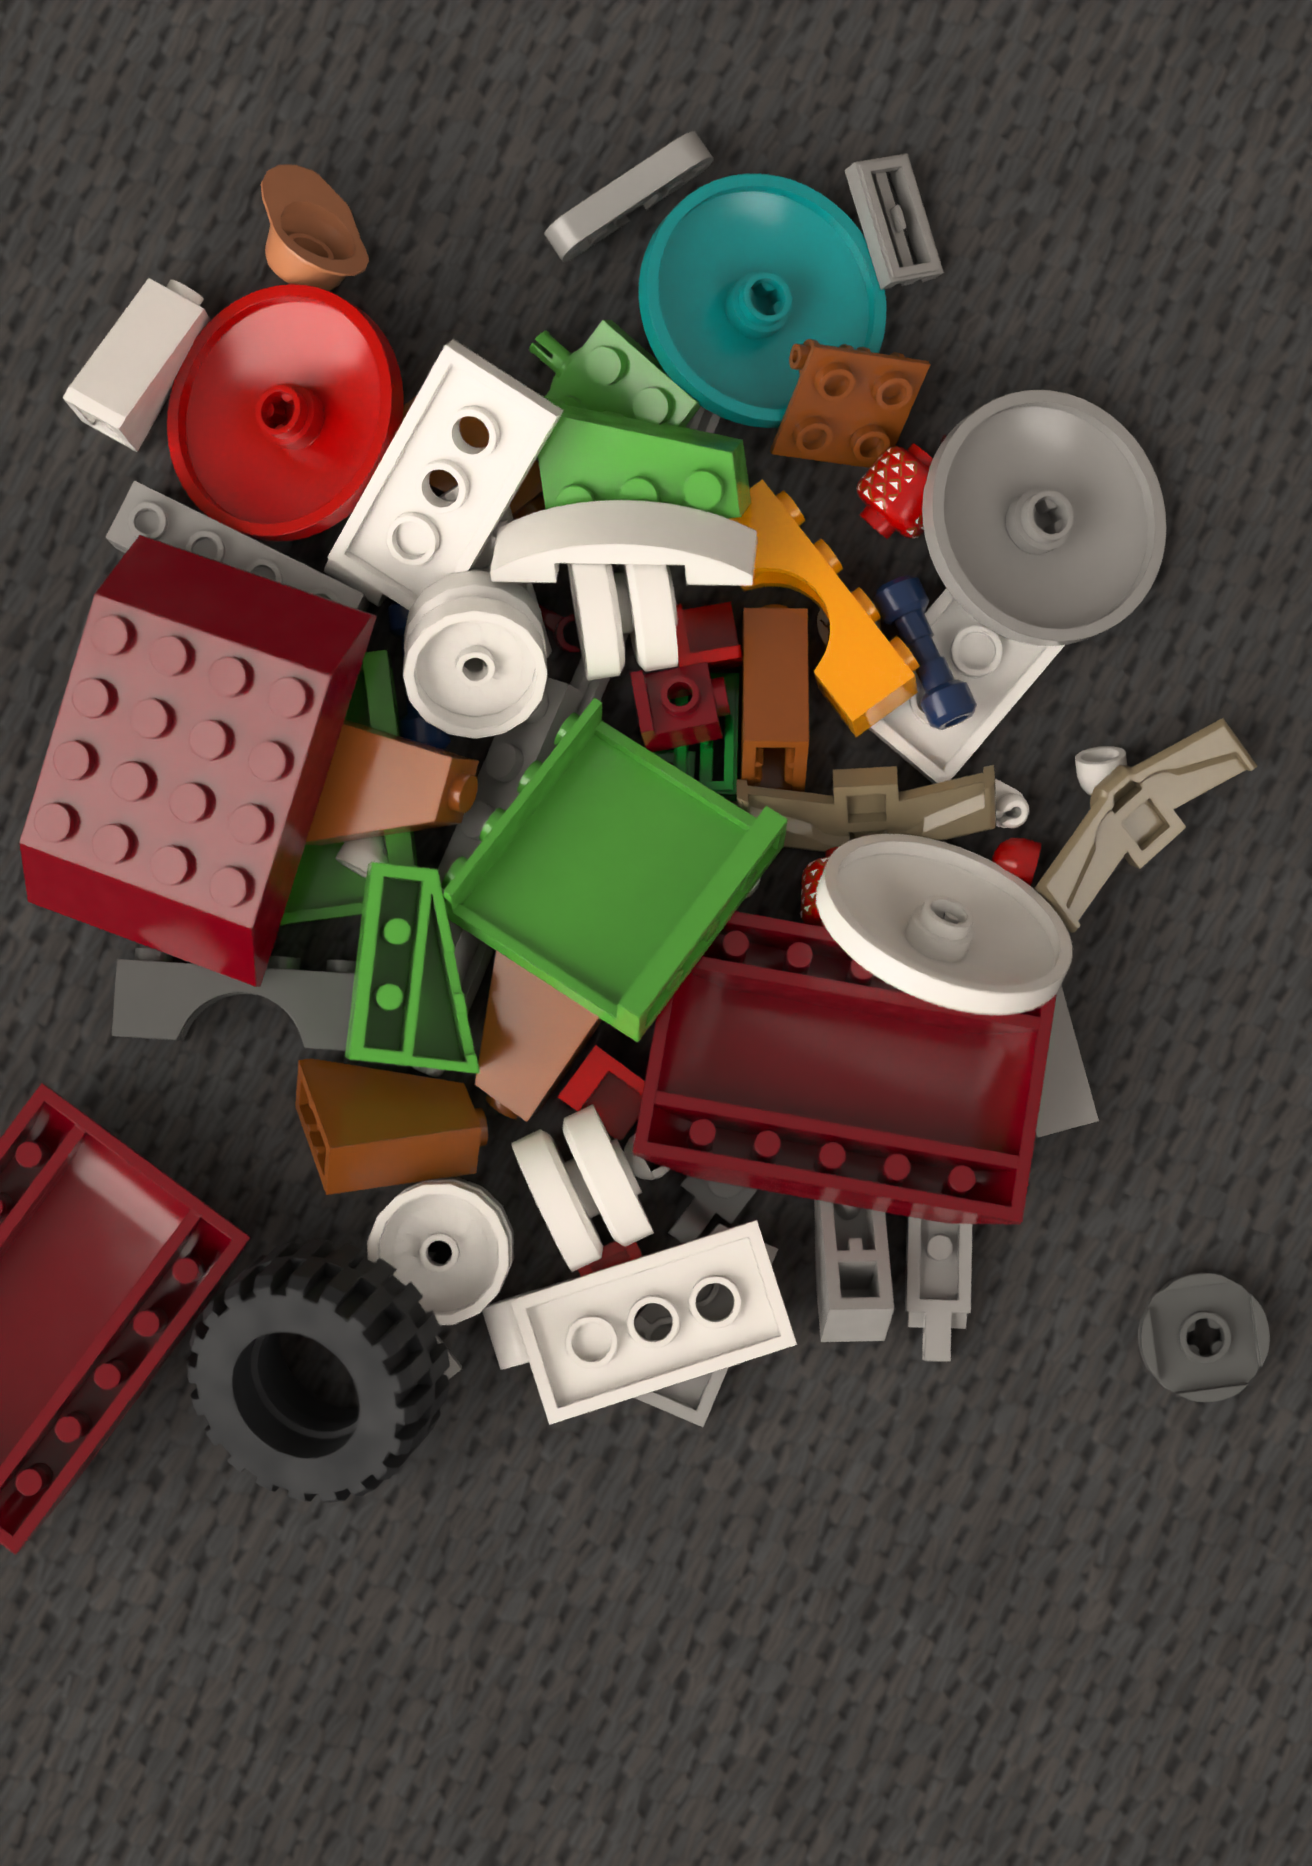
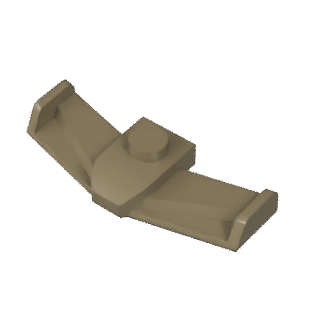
[1034,718,1257,933]
[736,765,996,852]

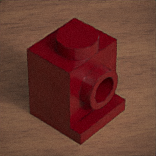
[630,662,731,752]

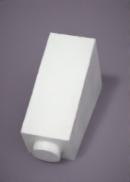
[63,278,211,452]

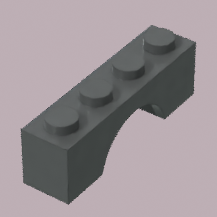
[112,948,356,1051]

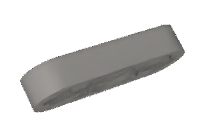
[544,131,714,262]

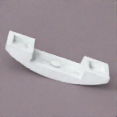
[490,500,758,585]

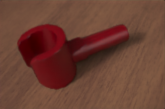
[538,603,581,653]

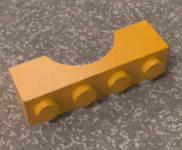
[729,479,919,737]

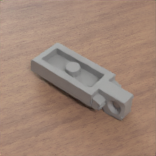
[905,1216,972,1362]

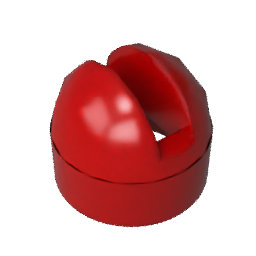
[992,838,1042,886]

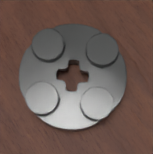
[1138,1272,1270,1402]

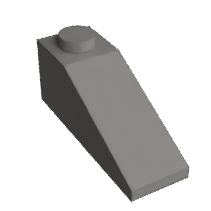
[814,1200,894,1342]

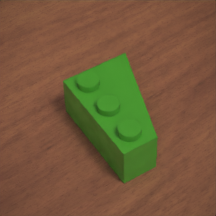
[538,398,751,519]
[345,862,480,1074]

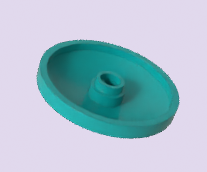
[639,173,886,428]

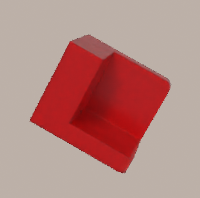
[675,602,743,672]
[558,1045,645,1140]

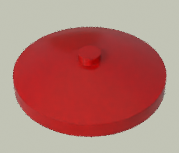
[167,284,404,542]

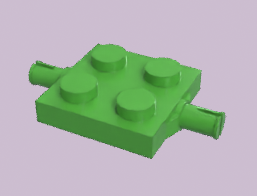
[529,320,701,427]

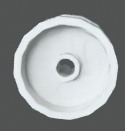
[567,563,678,681]
[403,570,547,739]
[511,1104,654,1272]
[367,1177,514,1325]

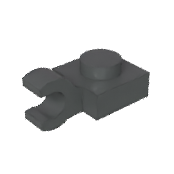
[668,1176,758,1244]

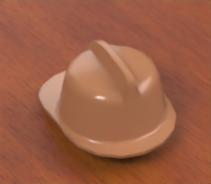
[261,165,369,291]

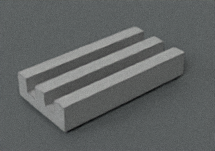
[845,153,944,290]

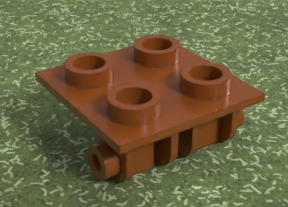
[770,339,930,468]

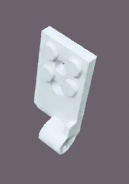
[324,339,564,610]
[482,1220,797,1425]

